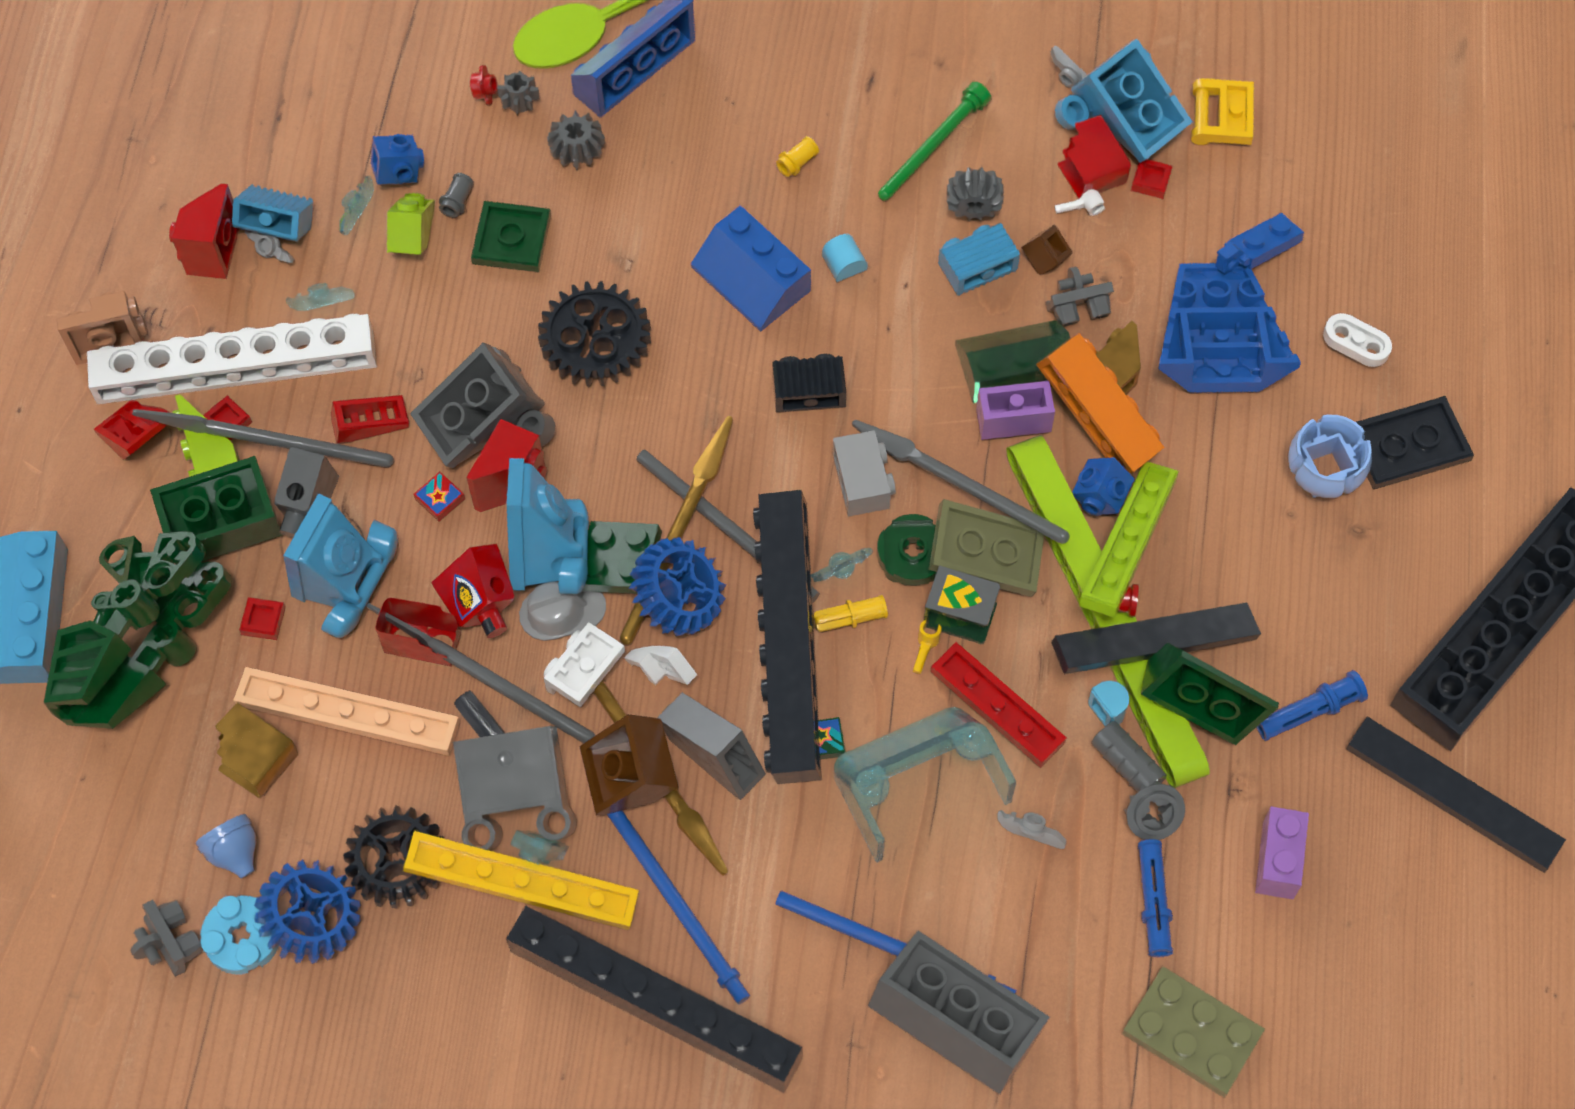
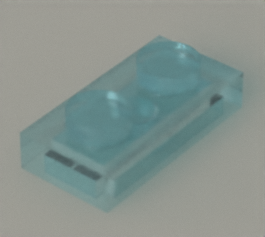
[510,830,569,864]

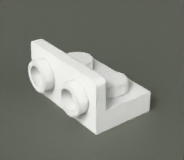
[544,622,625,707]

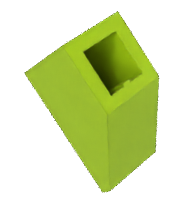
[387,193,435,255]

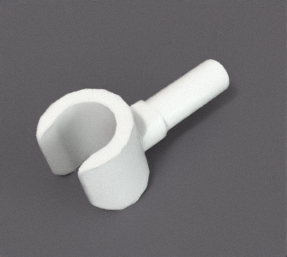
[1055,189,1105,216]

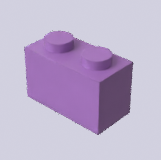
[976,381,1055,440]
[1255,807,1309,899]

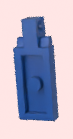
[1215,213,1304,274]

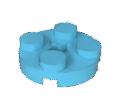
[200,896,279,975]

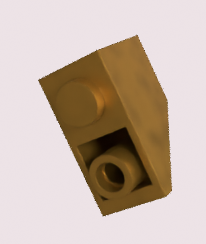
[1096,320,1141,395]

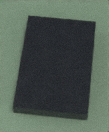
[1356,396,1474,490]

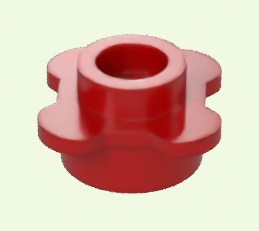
[470,65,498,105]

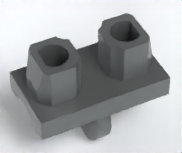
[1045,267,1114,327]
[130,900,202,977]

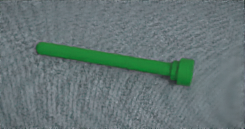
[878,81,992,201]

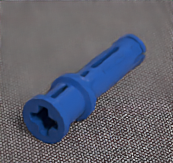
[1256,670,1368,741]

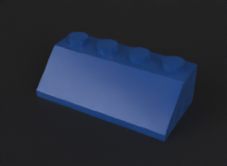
[571,0,695,118]

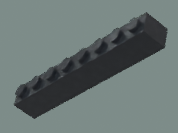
[753,490,822,784]
[506,905,803,1093]

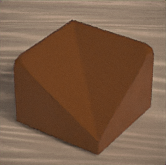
[1021,224,1073,275]

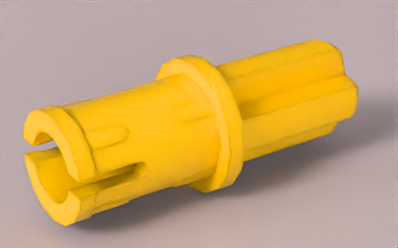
[814,595,888,632]

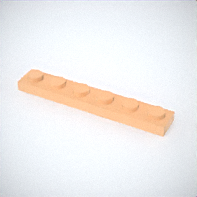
[234,667,460,756]

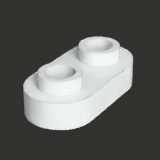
[1323,314,1392,367]

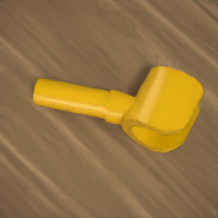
[913,620,941,674]

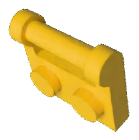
[1191,78,1254,145]

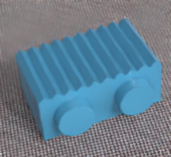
[232,184,313,242]
[938,223,1020,295]

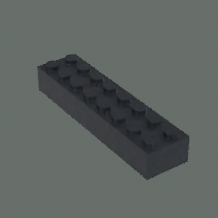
[1390,487,1575,751]

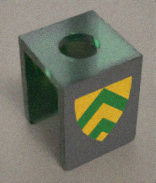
[923,566,1000,644]

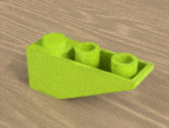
[172,395,240,477]

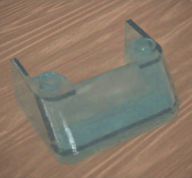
[834,707,1016,863]

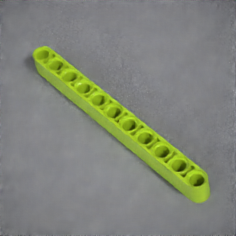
[1006,435,1210,788]

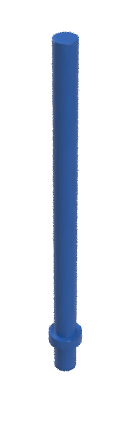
[607,811,750,1005]
[775,891,1017,994]

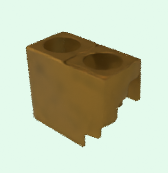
[215,702,298,798]

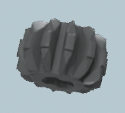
[547,110,605,170]
[947,167,1004,221]

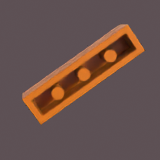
[1036,333,1165,474]

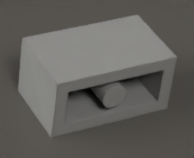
[833,430,896,517]

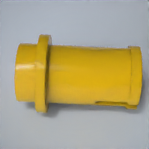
[776,136,819,177]

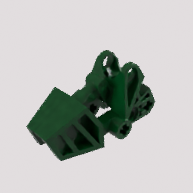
[44,531,232,729]

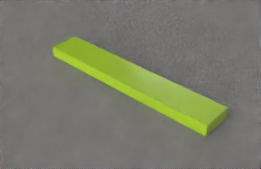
[1079,461,1179,617]

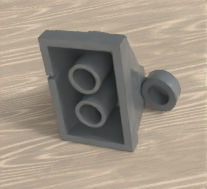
[410,342,555,468]

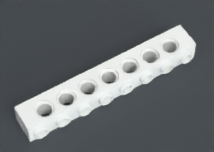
[87,314,377,404]

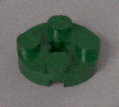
[877,514,937,586]

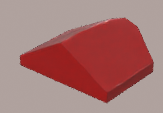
[94,400,170,460]

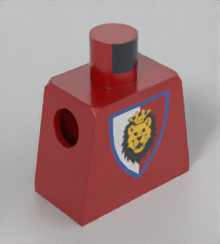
[431,544,515,638]

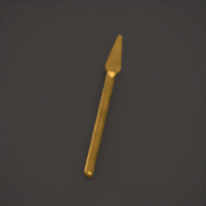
[620,416,733,645]
[593,680,728,875]

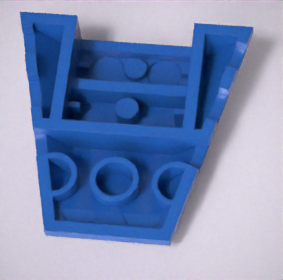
[1158,263,1301,393]

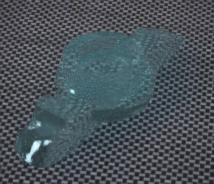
[339,176,374,235]
[286,283,355,311]
[811,548,873,582]

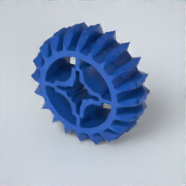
[629,537,726,636]
[254,859,360,965]

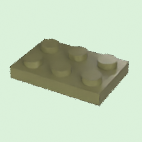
[929,499,1044,597]
[1122,966,1265,1098]

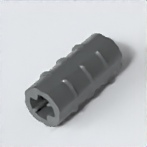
[1092,721,1167,792]

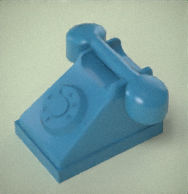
[1055,38,1193,162]
[507,458,589,594]
[283,493,398,638]

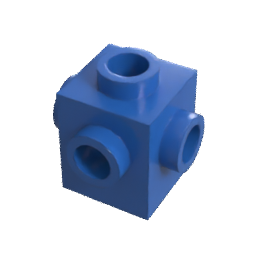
[371,134,424,185]
[1072,457,1135,516]

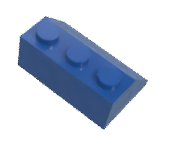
[691,205,811,332]

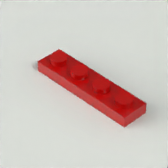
[930,642,1067,768]

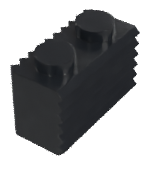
[772,354,846,412]

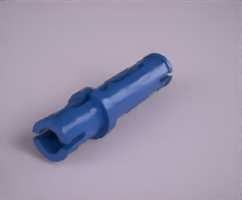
[1138,839,1173,957]

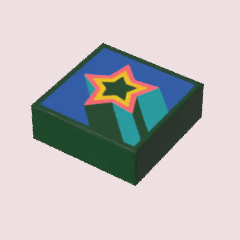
[818,717,846,760]

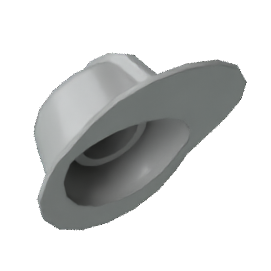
[519,582,606,641]

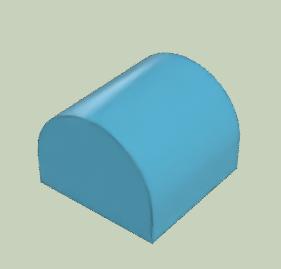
[822,234,868,282]
[1088,681,1129,726]

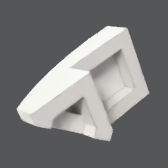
[624,646,697,686]

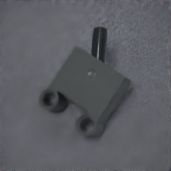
[453,691,577,851]

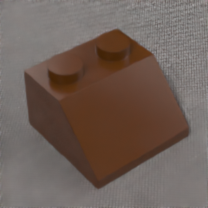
[579,714,678,816]

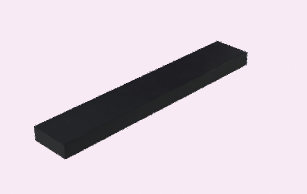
[1051,602,1261,674]
[1346,716,1566,873]

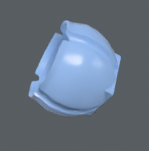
[1288,415,1372,498]

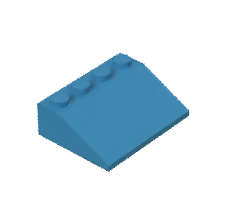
[0,531,68,684]

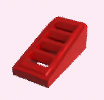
[331,395,409,444]

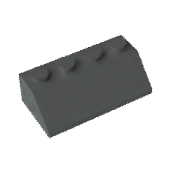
[868,931,1050,1094]

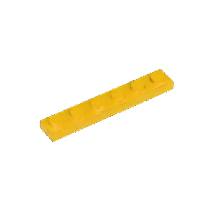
[403,831,639,930]

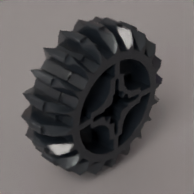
[343,805,445,909]

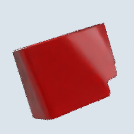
[1057,115,1131,199]
[375,597,461,667]

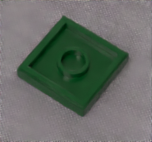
[471,201,551,272]

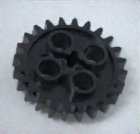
[538,281,651,387]

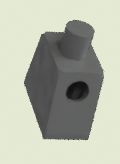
[274,447,339,538]

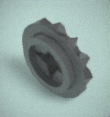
[1124,781,1185,840]

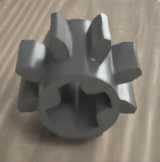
[497,71,540,114]

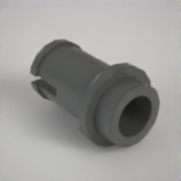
[439,173,474,218]

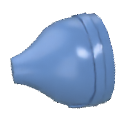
[195,814,256,879]

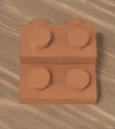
[56,291,148,365]

